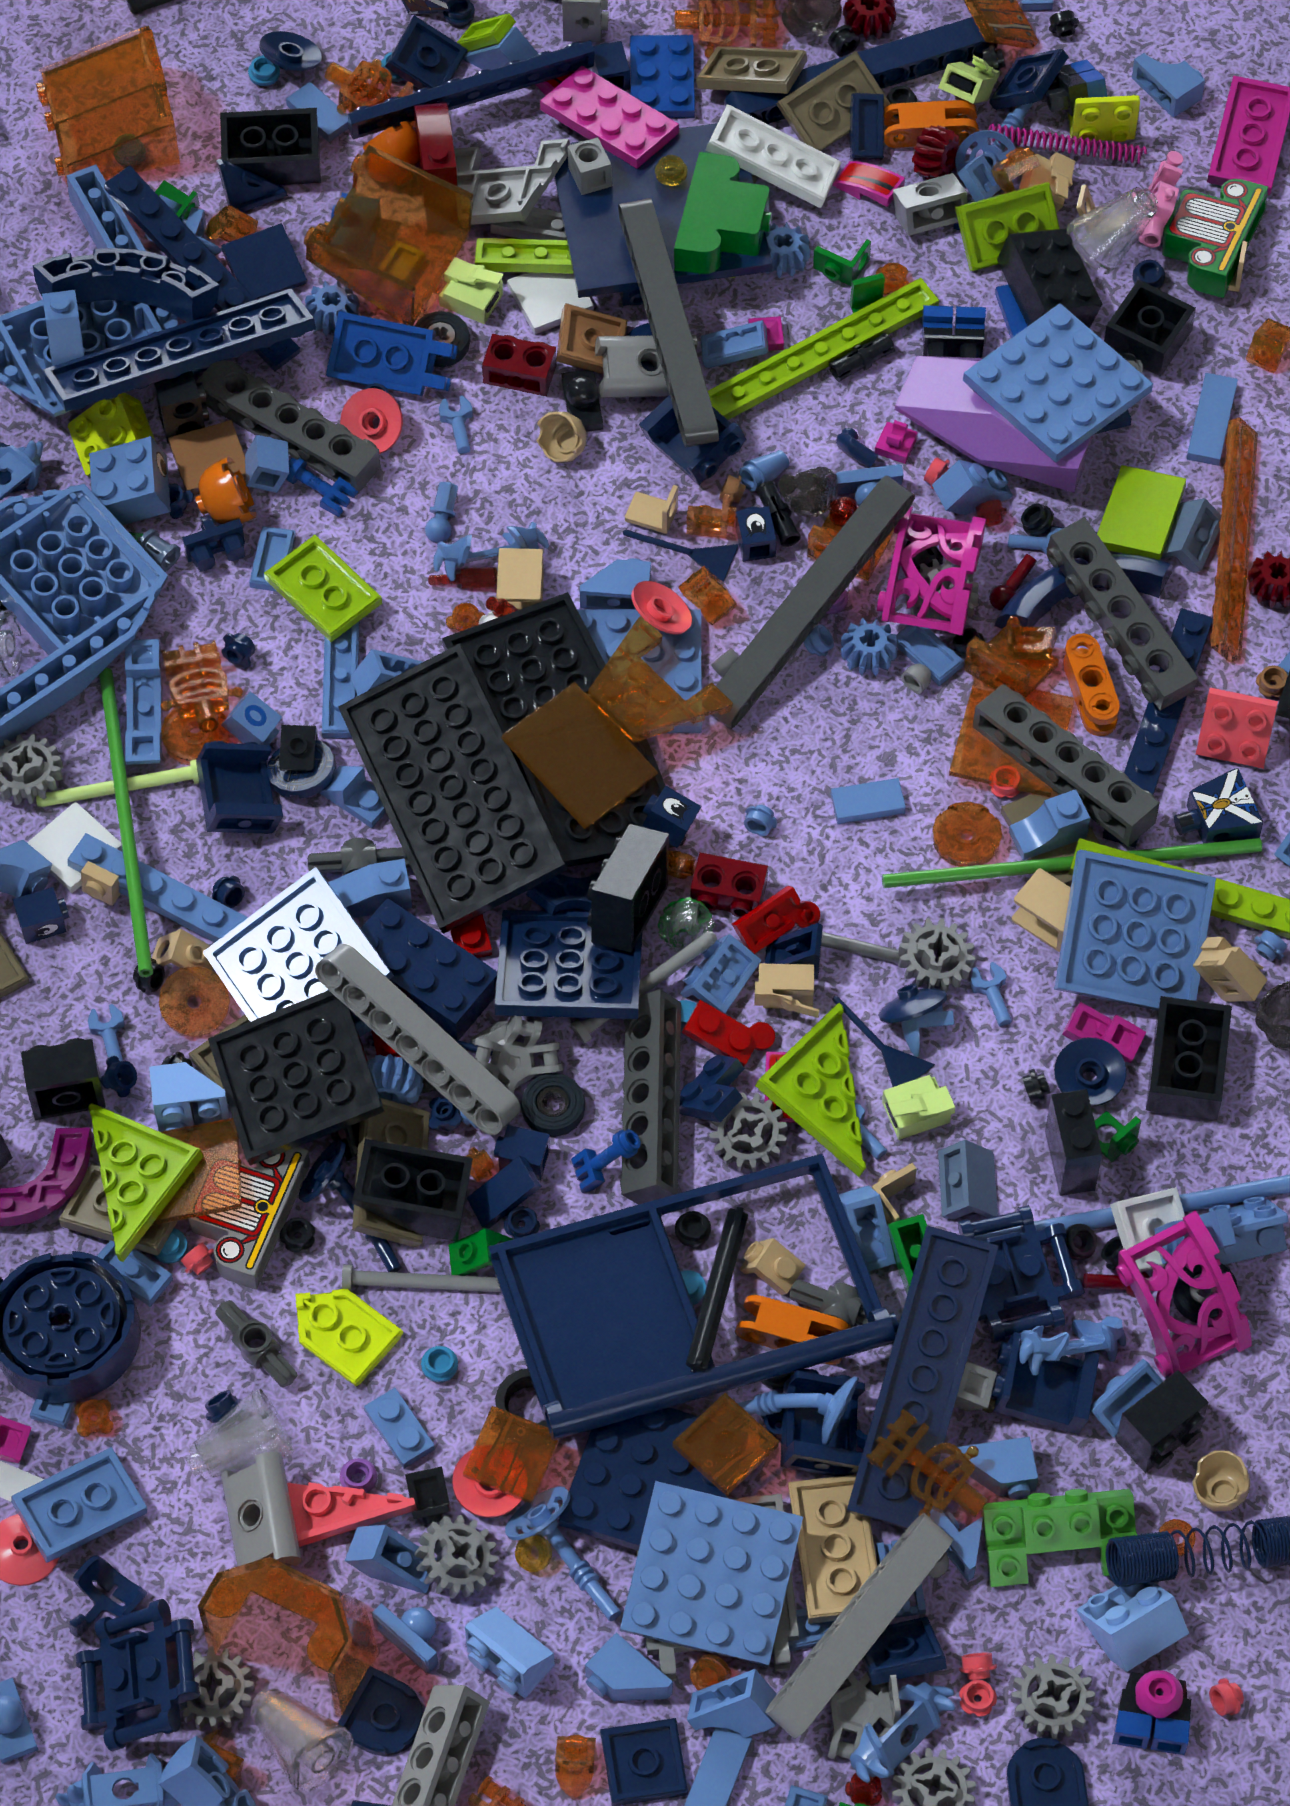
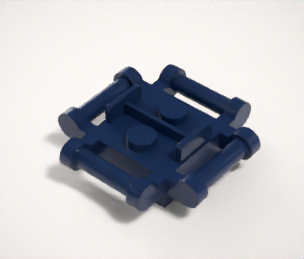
[958,1205,1085,1343]
[76,1599,200,1751]

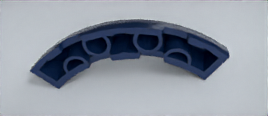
[33,248,219,322]
[994,554,1173,639]

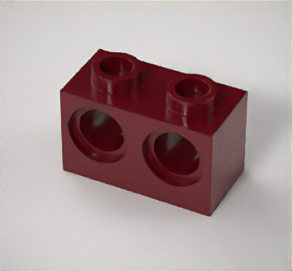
[482,333,557,397]
[690,852,768,918]

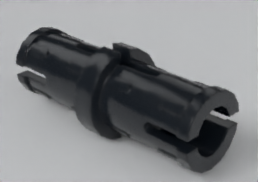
[828,333,895,382]
[756,481,801,547]

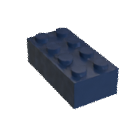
[361,898,497,1040]

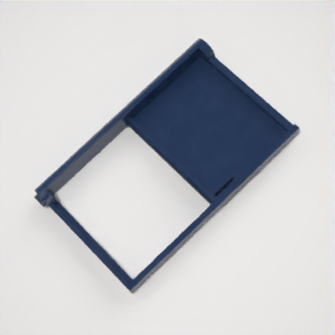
[488,1153,899,1441]

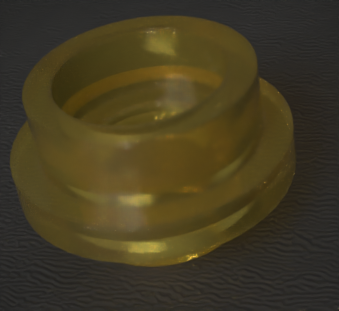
[655,155,687,186]
[515,1534,552,1572]

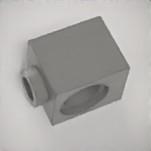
[568,137,612,195]
[954,1361,997,1411]

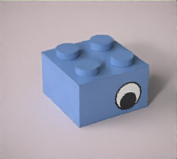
[89,436,171,525]

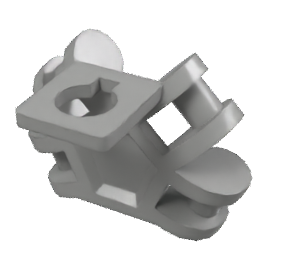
[470,1015,563,1094]
[828,1672,905,1764]

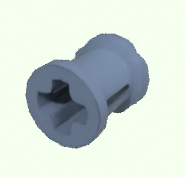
[138,529,181,572]

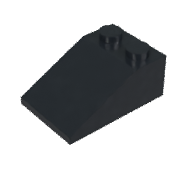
[352,1139,473,1242]

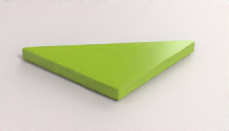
[755,1003,866,1177]
[89,1103,204,1262]

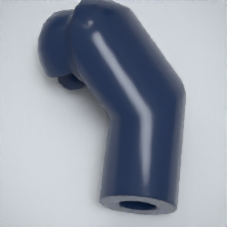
[836,428,878,468]

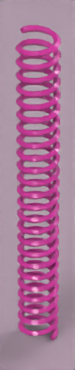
[988,123,1147,164]

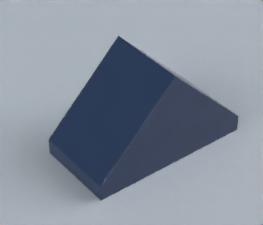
[765,923,823,979]

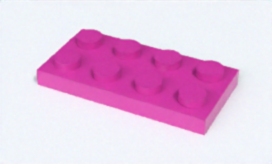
[540,66,679,169]
[1207,75,1290,196]

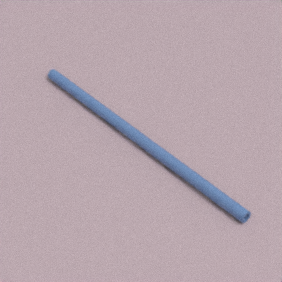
[974,1174,1290,1242]

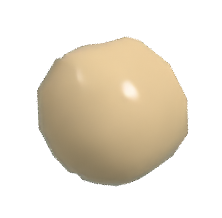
[536,412,587,463]
[1193,1450,1250,1511]

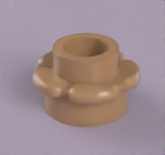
[719,475,746,506]
[1256,666,1288,698]

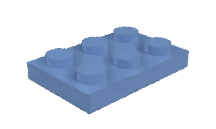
[11,1447,147,1563]

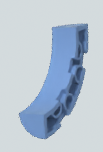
[159,1736,257,1806]

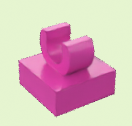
[875,420,918,464]

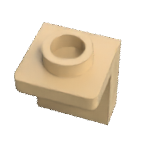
[81,861,121,906]
[740,1238,805,1295]

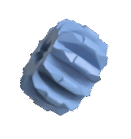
[765,222,811,278]
[305,280,360,337]
[841,618,898,677]
[368,1054,424,1106]

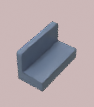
[1161,498,1225,572]
[938,1140,998,1220]

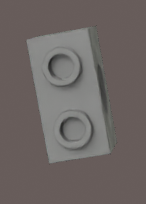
[893,173,968,236]

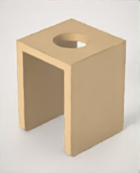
[496,548,544,615]
[1012,868,1071,952]

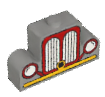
[188,1147,310,1290]

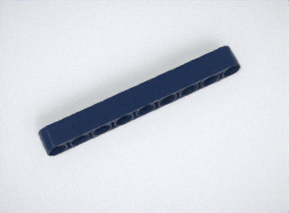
[724,16,998,124]

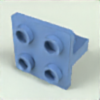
[1201,1197,1289,1265]

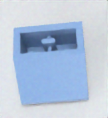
[149,1062,231,1138]
[1076,1582,1190,1672]
[465,1607,555,1699]

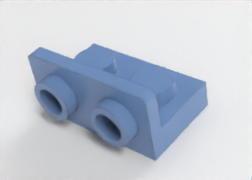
[680,934,761,1014]

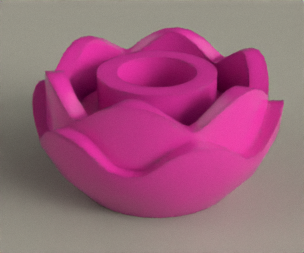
[1135,1670,1183,1718]

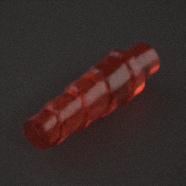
[486,596,519,617]

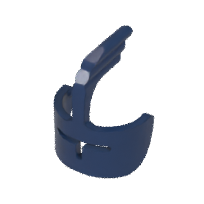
[69,1555,147,1638]

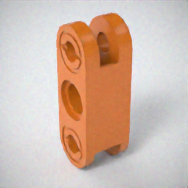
[884,100,979,148]
[1063,633,1120,736]
[735,1295,851,1365]

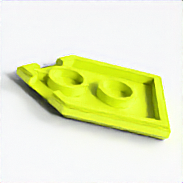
[295,1289,403,1386]

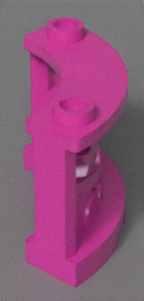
[877,507,986,635]
[1116,1210,1252,1377]

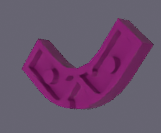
[0,1127,94,1226]

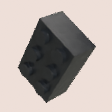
[220,107,321,185]
[997,228,1103,328]
[587,824,669,953]
[1146,996,1232,1120]

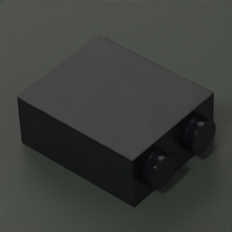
[1045,1089,1102,1196]

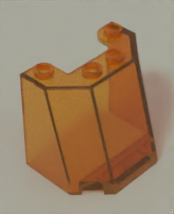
[36,26,180,187]
[304,145,474,326]
[198,1557,379,1717]

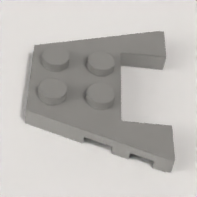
[454,139,571,225]

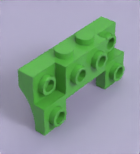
[981,1489,1138,1587]

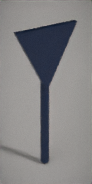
[623,529,739,585]
[832,996,935,1087]

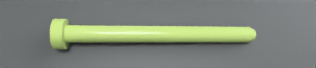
[36,760,199,807]

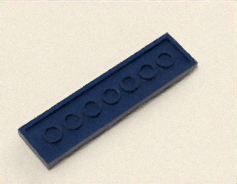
[43,288,316,412]
[846,1225,998,1529]

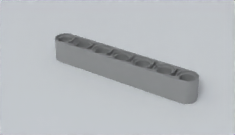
[315,943,520,1135]
[765,1513,953,1739]

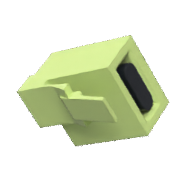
[938,55,1000,104]
[439,257,504,324]
[882,1075,955,1140]

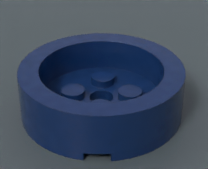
[0,1251,141,1403]

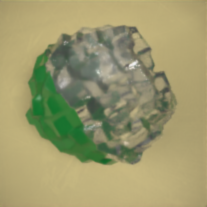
[657,897,716,952]

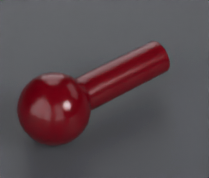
[989,554,1037,610]
[1083,1271,1150,1298]

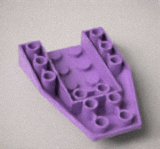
[895,356,1094,493]

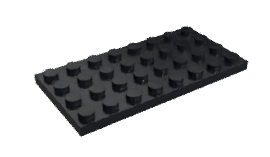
[338,643,568,934]

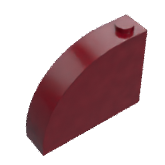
[414,103,460,232]

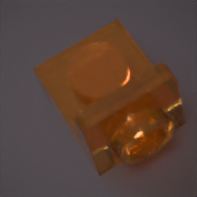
[1246,318,1290,373]
[687,493,737,538]

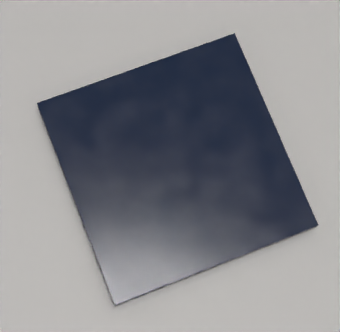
[554,123,773,298]

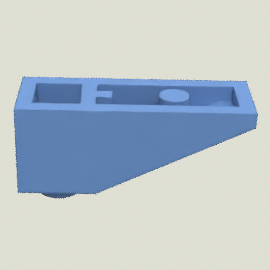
[328,859,412,918]

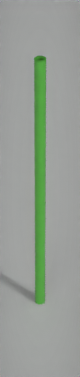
[99,668,153,977]
[882,838,1262,888]

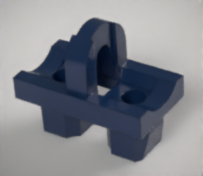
[182,514,245,572]

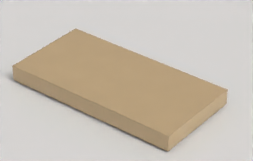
[788,1474,877,1624]

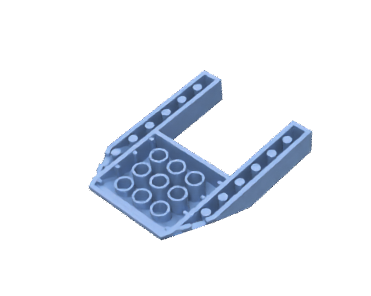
[0,164,178,417]
[0,484,168,748]

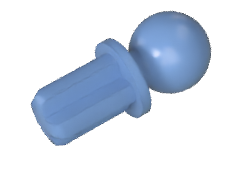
[425,482,458,543]

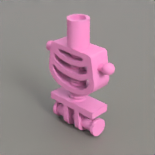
[1137,151,1183,248]

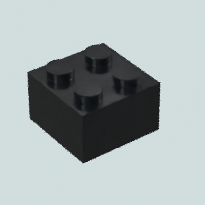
[1104,280,1196,377]
[21,1038,106,1120]
[1116,1370,1209,1473]

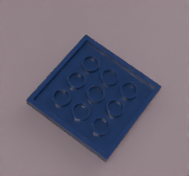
[495,910,643,1019]
[559,1407,748,1551]

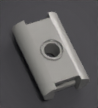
[595,335,698,398]
[221,1452,302,1584]

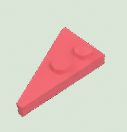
[287,1482,418,1547]

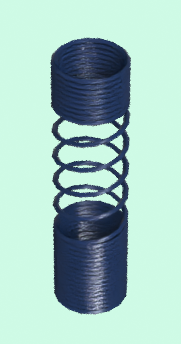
[1106,1516,1290,1587]

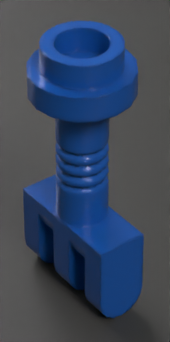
[286,457,358,517]
[571,1129,641,1193]

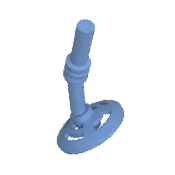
[955,103,1033,193]
[719,1376,859,1446]
[505,1486,621,1621]

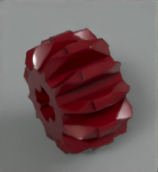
[843,0,896,41]
[912,125,960,180]
[1247,550,1290,609]

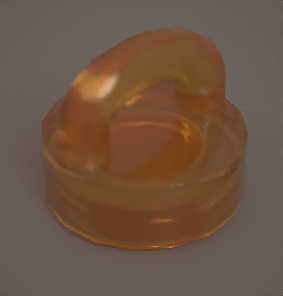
[690,1654,732,1690]

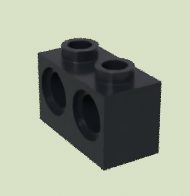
[154,371,210,444]

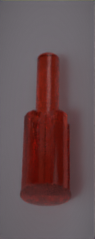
[428,567,498,589]

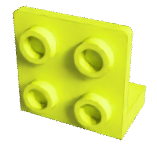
[1067,95,1140,144]
[68,393,156,477]

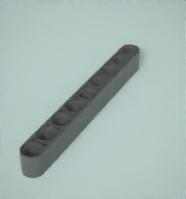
[618,198,719,448]
[703,476,915,729]

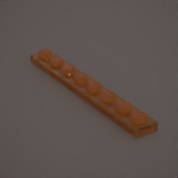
[1210,417,1258,662]

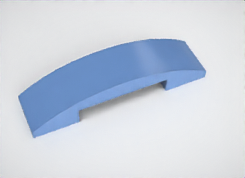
[125,639,162,765]

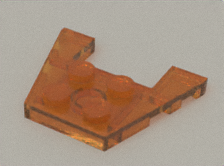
[587,616,733,743]

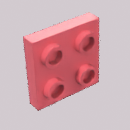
[1195,687,1278,769]

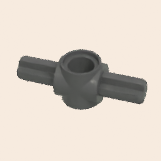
[307,838,410,876]
[789,1280,868,1328]
[215,1300,297,1387]

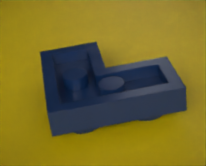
[679,1055,745,1123]

